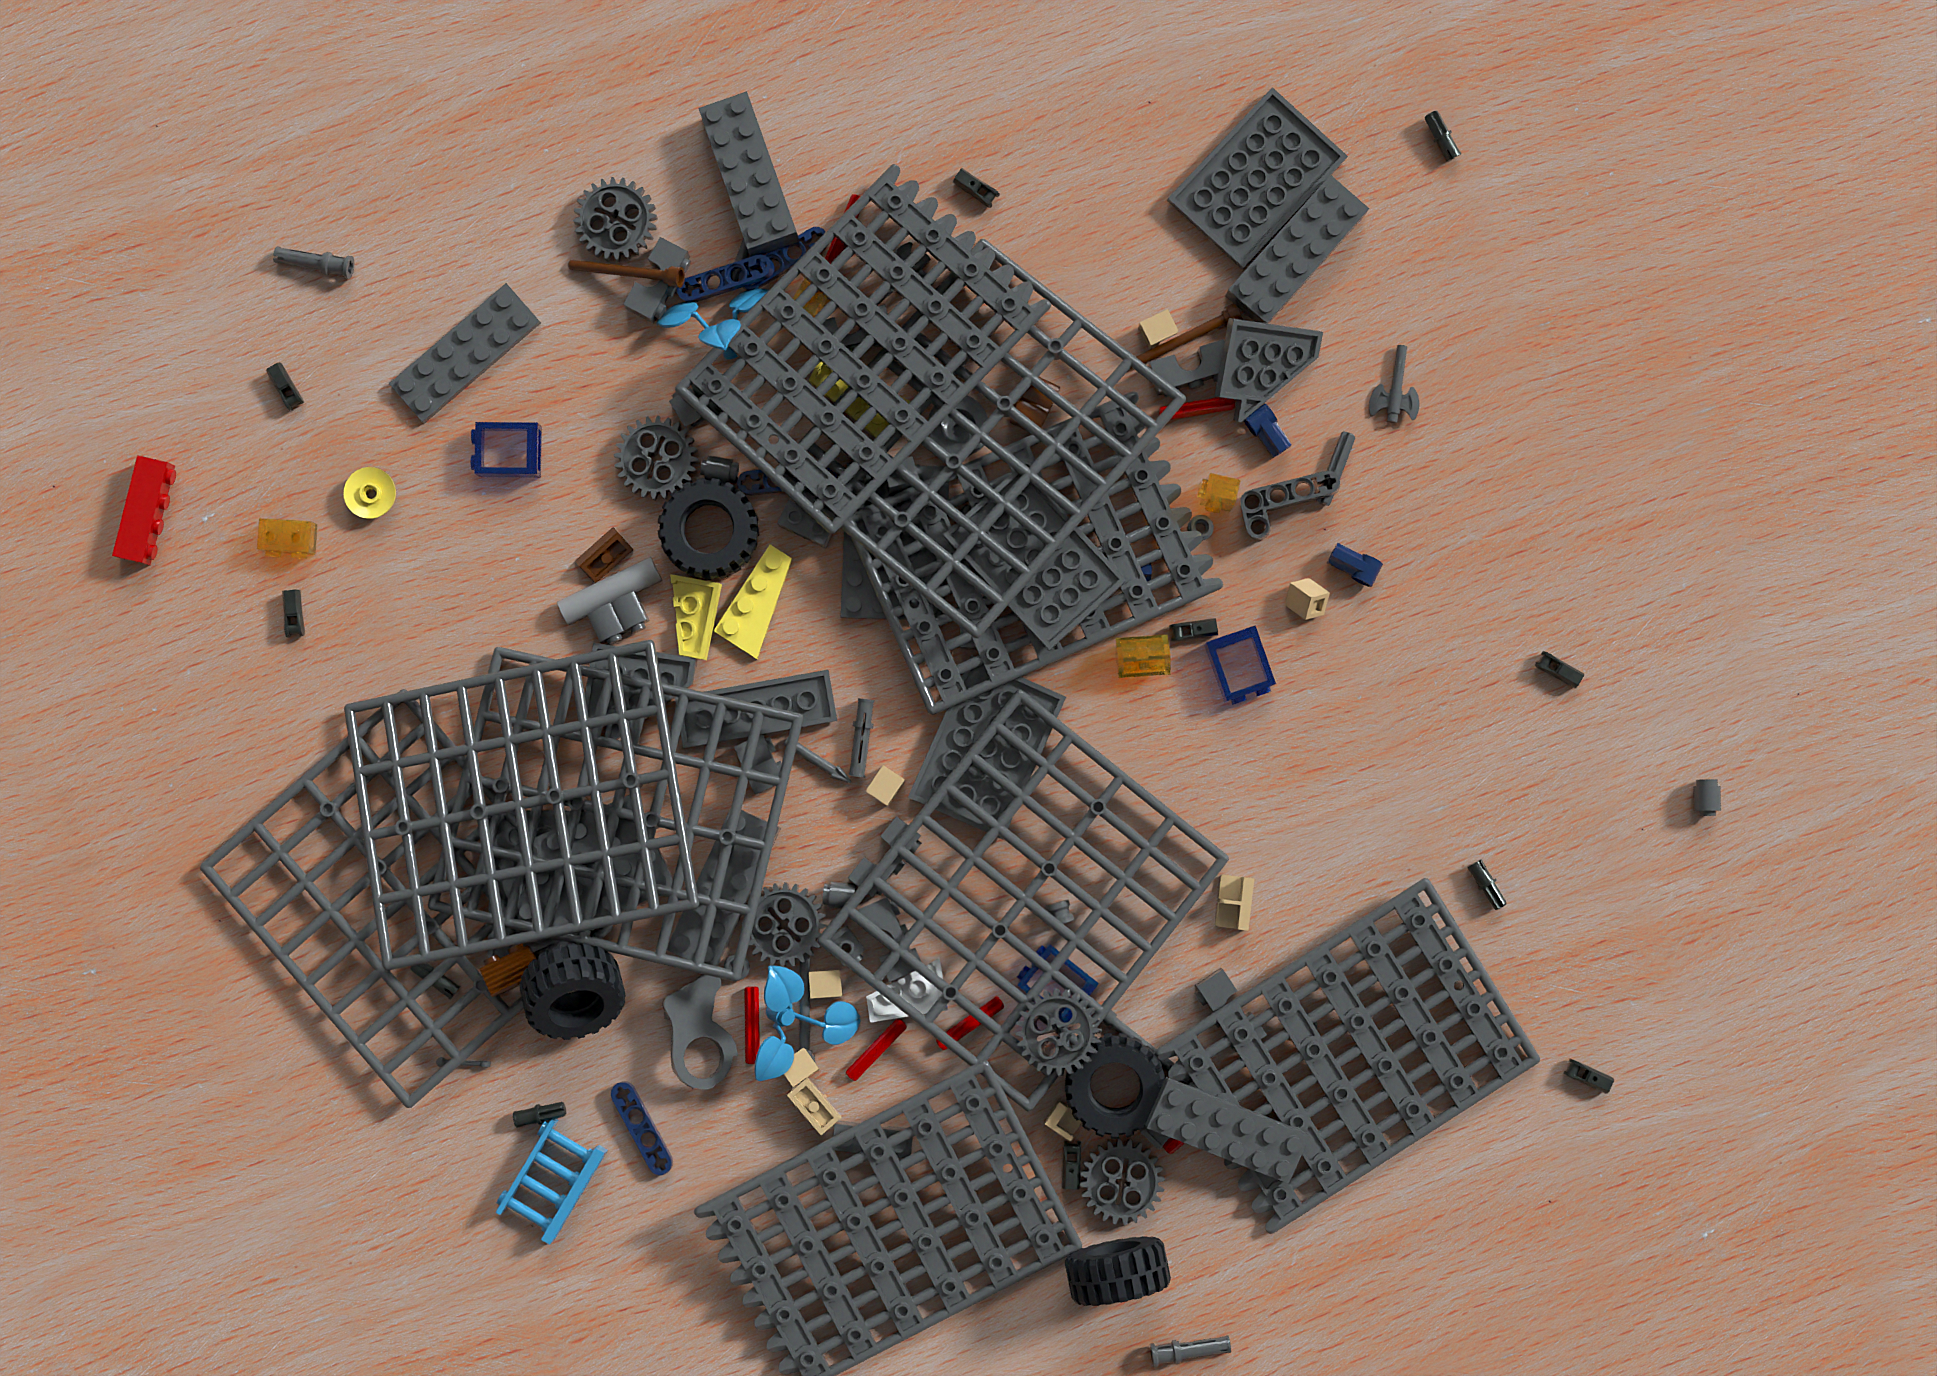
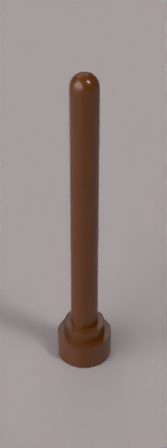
[568,260,685,288]
[1130,303,1243,370]

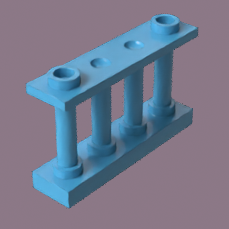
[496,1119,608,1245]

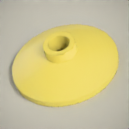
[344,467,396,519]

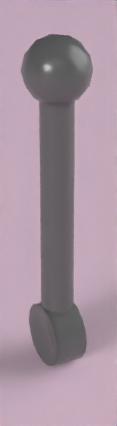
[436,1057,491,1067]

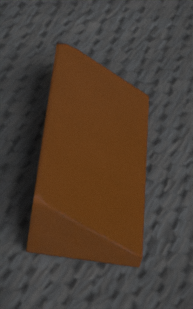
[575,527,634,583]

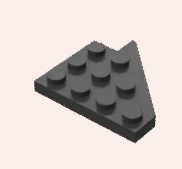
[1215,318,1323,422]
[585,643,697,740]

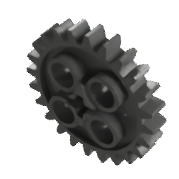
[573,177,658,262]
[614,416,699,500]
[742,882,827,967]
[1015,989,1102,1076]
[1080,1138,1165,1225]

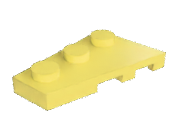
[670,574,722,661]

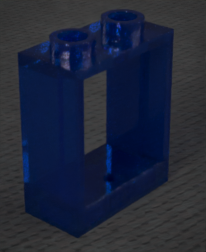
[470,422,542,478]
[1204,625,1276,705]
[1016,944,1099,1023]

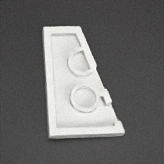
[866,958,948,1023]

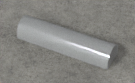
[557,557,663,625]

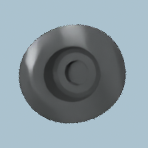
[928,395,990,455]

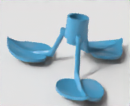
[656,289,769,360]
[754,966,860,1081]

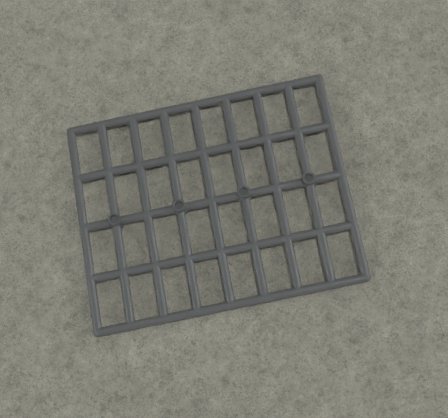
[782,239,1186,638]
[344,640,699,971]
[428,647,803,982]
[200,689,613,1108]
[818,690,1229,1111]

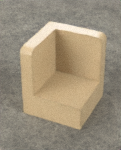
[1138,309,1178,350]
[1285,578,1330,620]
[867,765,905,806]
[809,970,843,998]
[784,1048,820,1088]
[1044,1100,1081,1141]

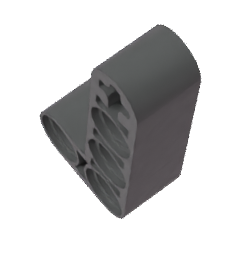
[1240,470,1340,540]

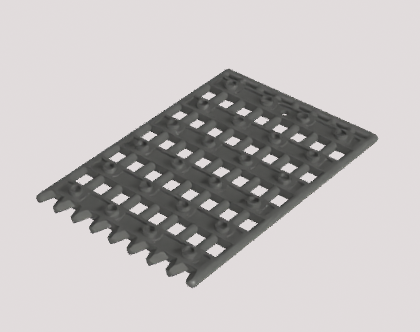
[675,164,1051,534]
[848,391,1223,715]
[1155,878,1540,1234]
[694,1060,1082,1376]

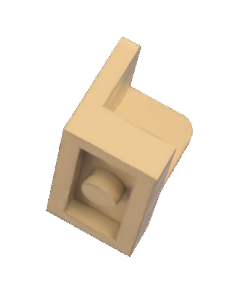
[1215,875,1254,931]
[787,1077,842,1135]

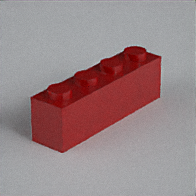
[112,455,176,565]

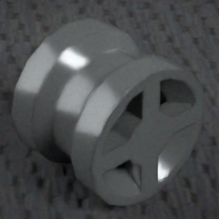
[1044,899,1074,924]

